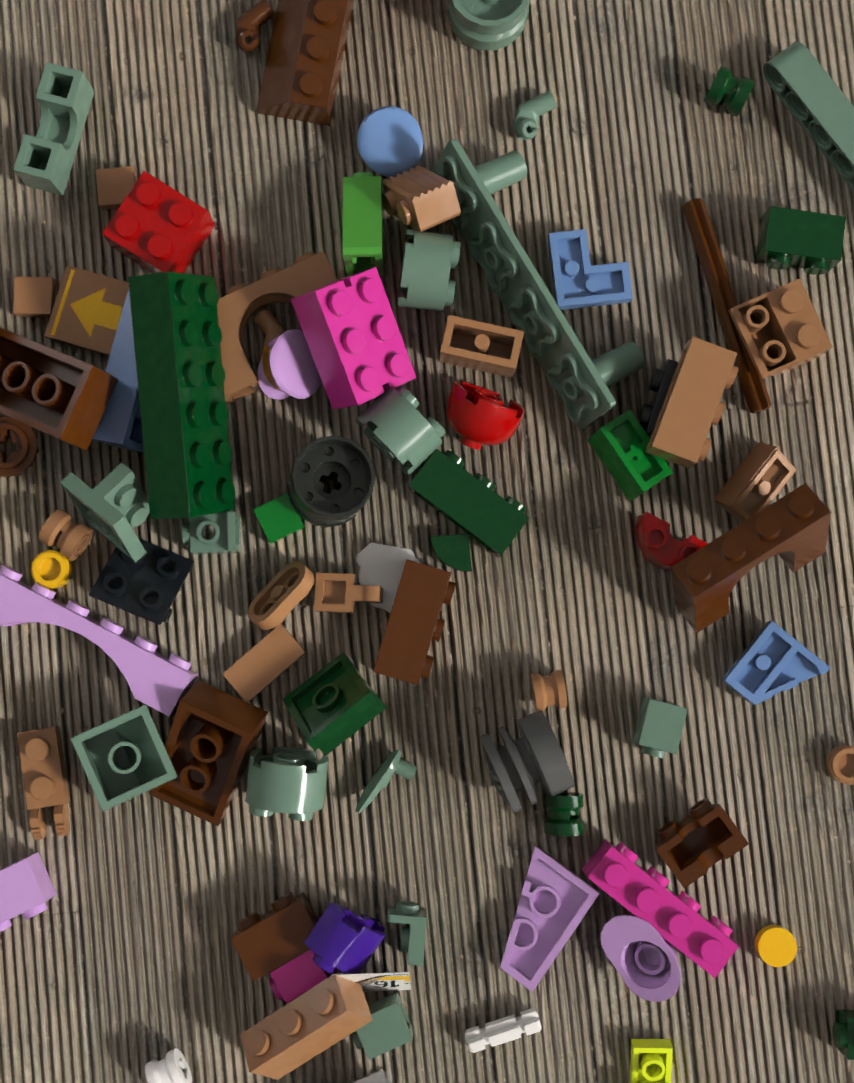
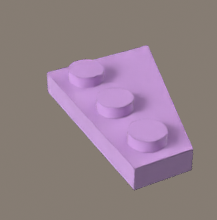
[500,845,600,992]

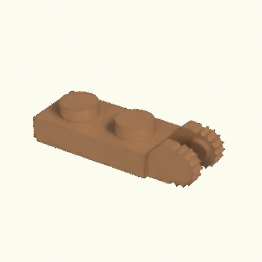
[17,726,70,840]

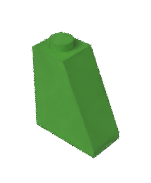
[342,172,384,277]

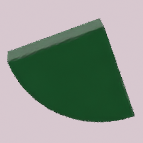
[430,533,472,572]

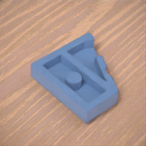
[721,620,831,705]

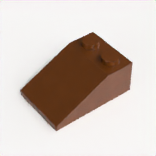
[149,680,268,826]

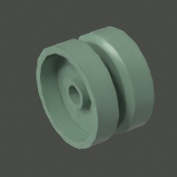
[448,0,531,51]

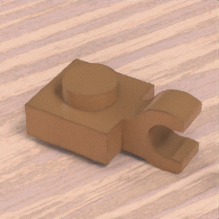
[314,572,383,613]

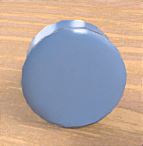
[357,106,424,177]

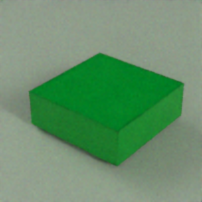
[253,493,305,544]

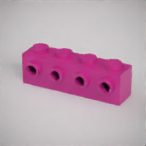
[582,839,739,978]

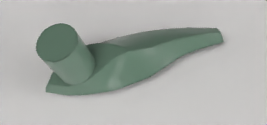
[355,749,417,814]

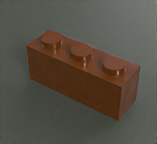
[373,559,456,685]

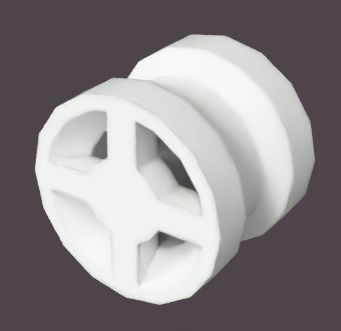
[145,1048,192,1083]

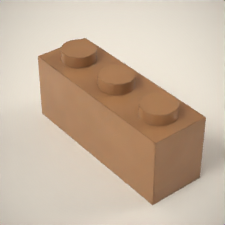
[645,336,738,469]
[240,974,373,1080]

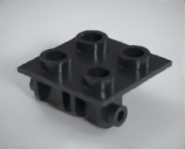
[89,538,194,626]

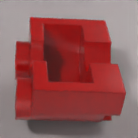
[635,512,709,571]

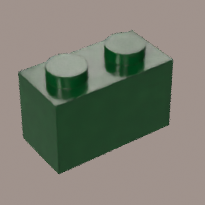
[755,206,846,275]

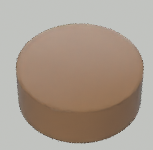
[826,745,854,785]

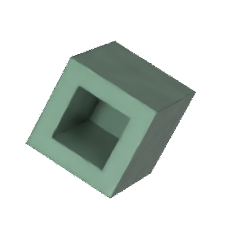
[632,697,688,759]
[351,992,413,1060]

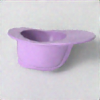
[601,915,681,1002]

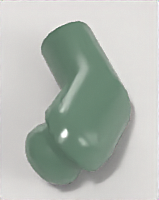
[513,91,557,140]

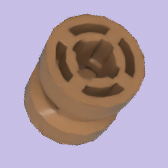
[38,509,94,561]

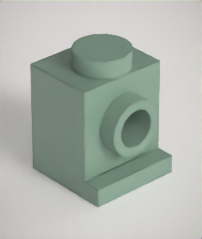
[182,512,241,555]

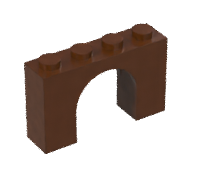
[671,483,831,633]

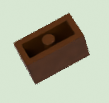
[230,892,319,982]

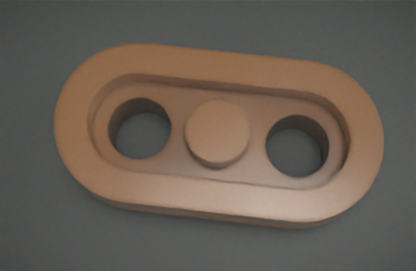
[248,561,315,630]

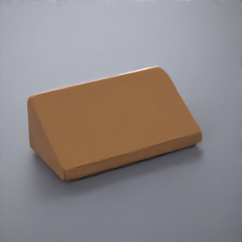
[714,442,796,523]

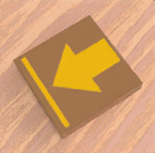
[44,265,129,356]

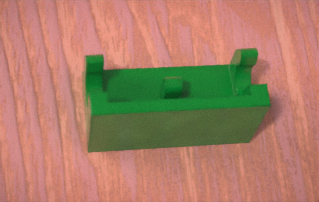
[588,409,673,502]

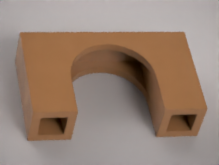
[217,251,337,404]

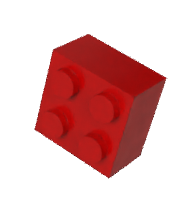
[102,171,215,273]

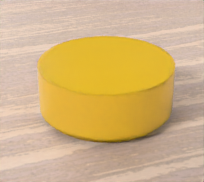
[31,550,73,589]
[755,924,797,967]

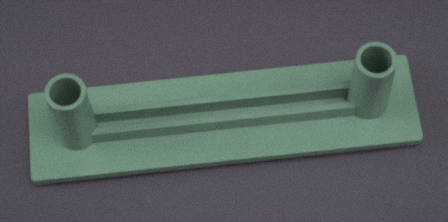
[432,139,644,431]

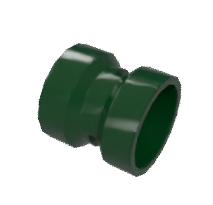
[704,66,755,117]
[544,792,583,836]

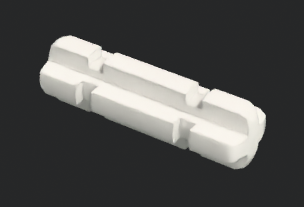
[465,1008,541,1053]

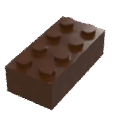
[0,328,119,451]

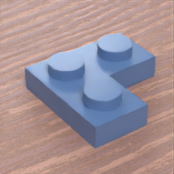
[548,229,633,310]

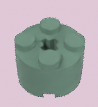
[397,229,461,312]
[355,387,446,476]
[245,747,329,821]

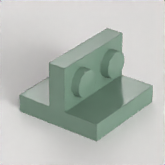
[60,462,150,563]

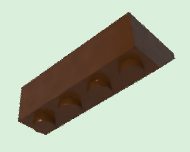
[257,0,354,126]

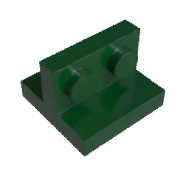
[283,652,386,756]

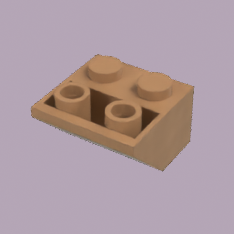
[729,278,833,380]

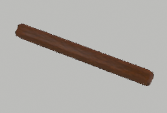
[682,198,771,413]

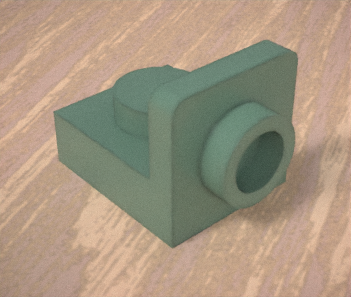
[387,901,427,966]

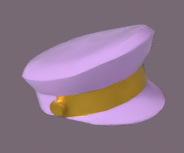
[258,329,322,400]

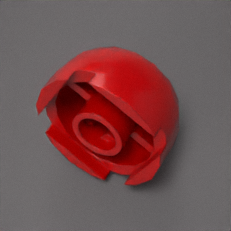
[446,381,525,450]

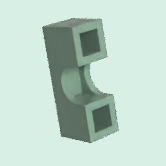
[13,62,95,196]

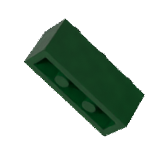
[408,449,529,557]

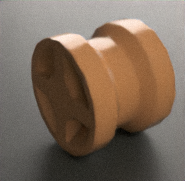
[530,670,567,711]

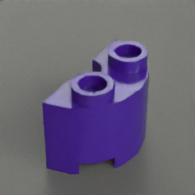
[304,902,386,974]

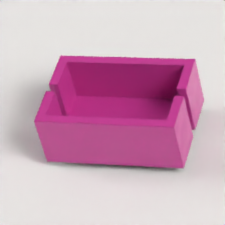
[290,267,417,410]

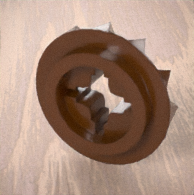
[0,416,39,478]

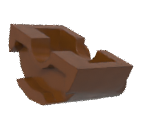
[656,798,749,888]

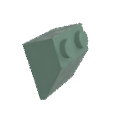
[70,705,178,812]

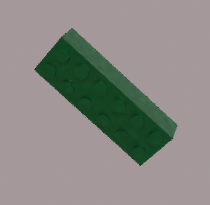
[128,272,235,519]

